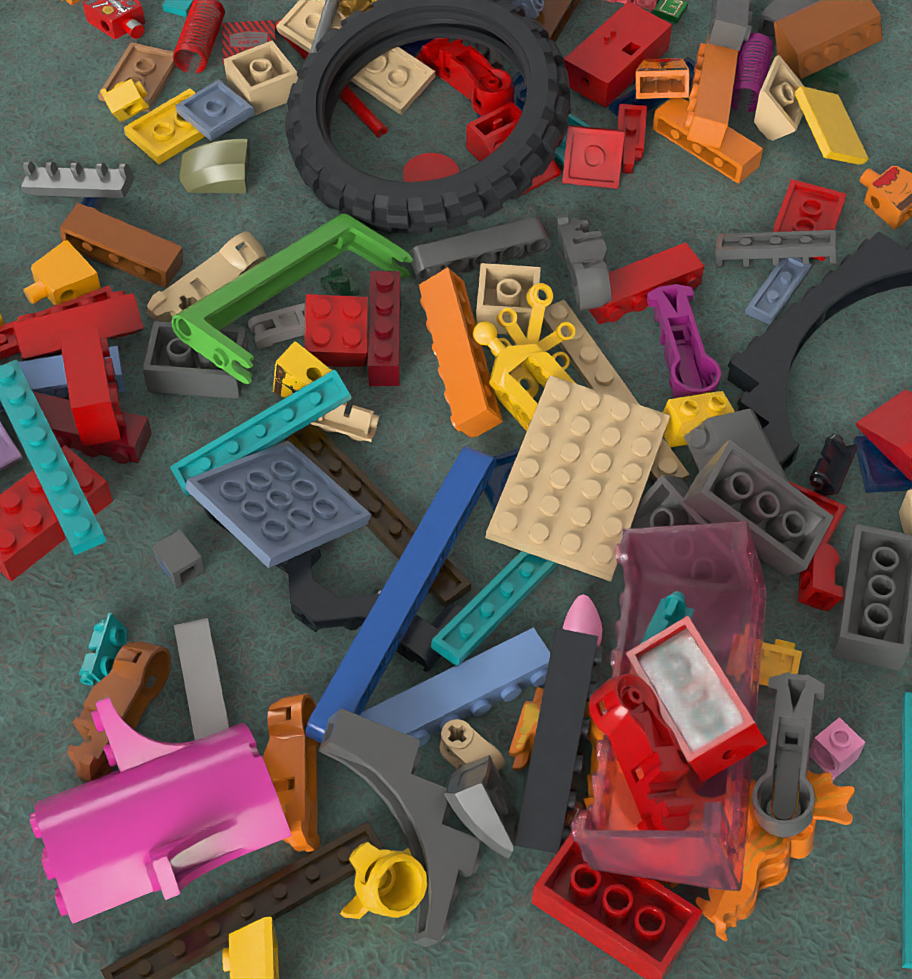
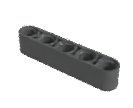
[409,217,552,284]

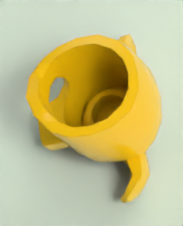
[340,842,427,919]

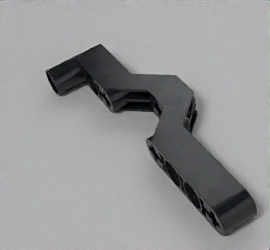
[204,507,462,672]

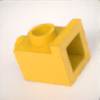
[100,79,149,122]

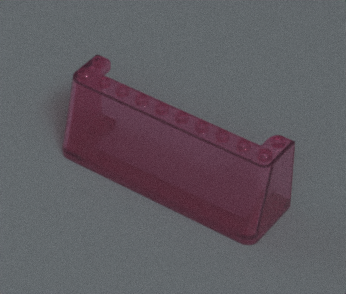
[572,521,766,891]

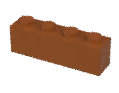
[60,203,183,288]

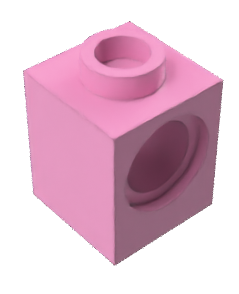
[809,717,866,780]

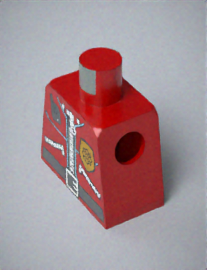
[82,0,146,39]

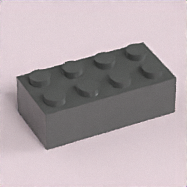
[832,524,912,671]

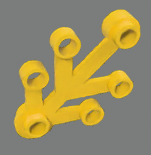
[491,283,575,398]

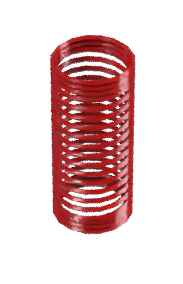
[172,0,225,73]

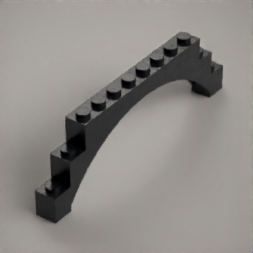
[727,232,912,471]

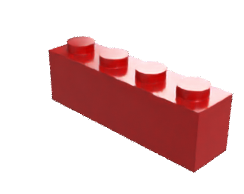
[588,242,704,325]
[12,291,144,362]

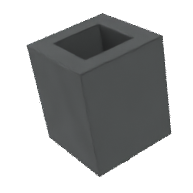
[152,529,205,589]

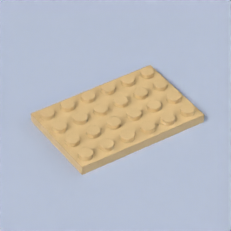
[485,375,670,582]

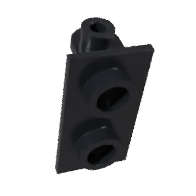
[809,434,858,496]

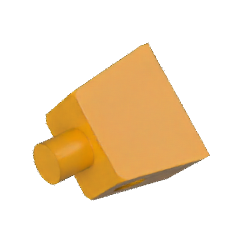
[23,240,101,306]

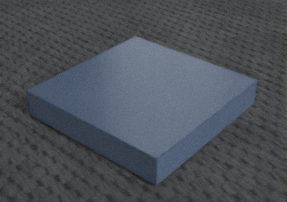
[176,79,255,141]

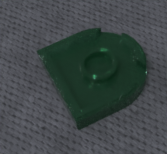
[801,66,857,112]

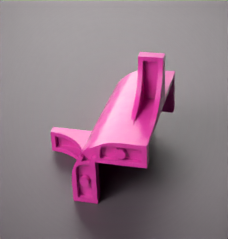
[29,697,292,924]

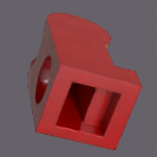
[798,542,843,611]

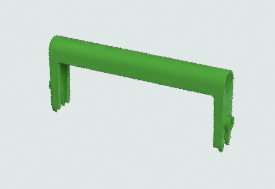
[171,213,413,384]

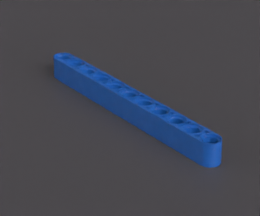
[305,446,496,743]

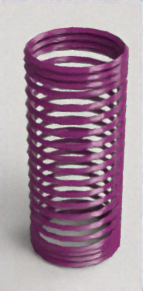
[731,33,774,112]

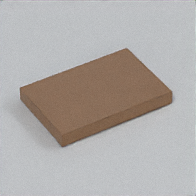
[98,42,181,112]

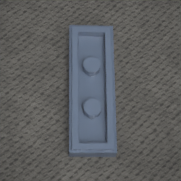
[745,258,812,325]

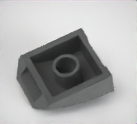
[443,755,520,859]

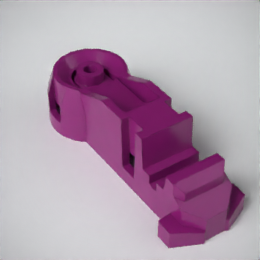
[647,284,721,399]

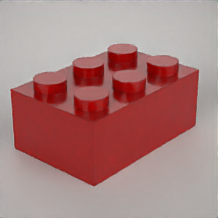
[59,326,125,447]

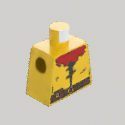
[273,342,332,398]

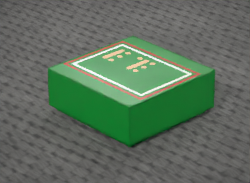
[653,0,688,24]

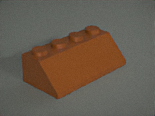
[774,0,883,79]

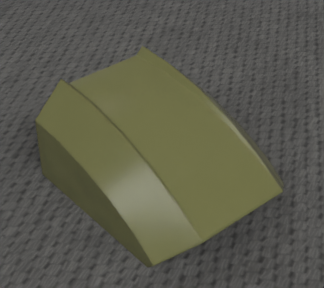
[179,139,251,193]

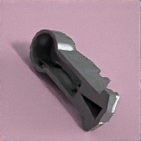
[556,212,611,311]
[752,672,825,838]

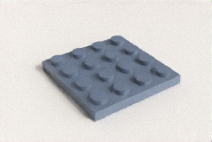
[186,440,371,568]

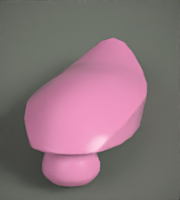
[563,594,603,646]

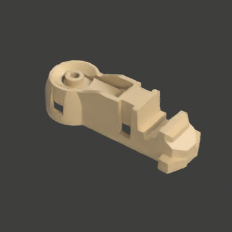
[146,231,267,322]

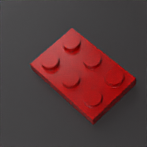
[772,179,847,262]

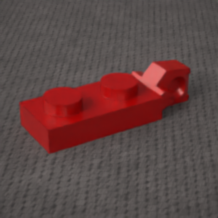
[617,104,647,174]

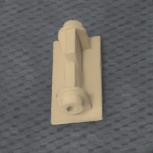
[311,403,379,442]

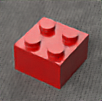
[304,294,367,367]

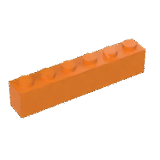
[684,34,738,149]
[419,267,503,438]

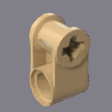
[439,719,505,771]

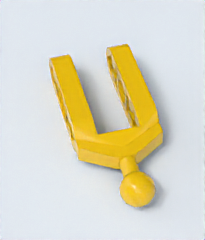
[473,321,576,431]

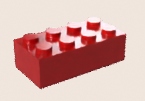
[0,445,113,582]
[531,828,703,979]

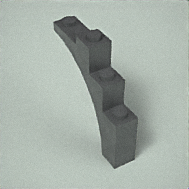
[319,708,481,947]

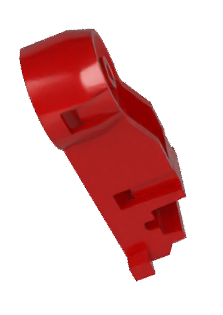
[416,38,515,116]
[589,673,695,842]

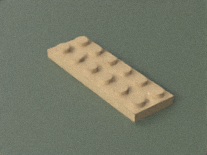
[276,0,436,115]

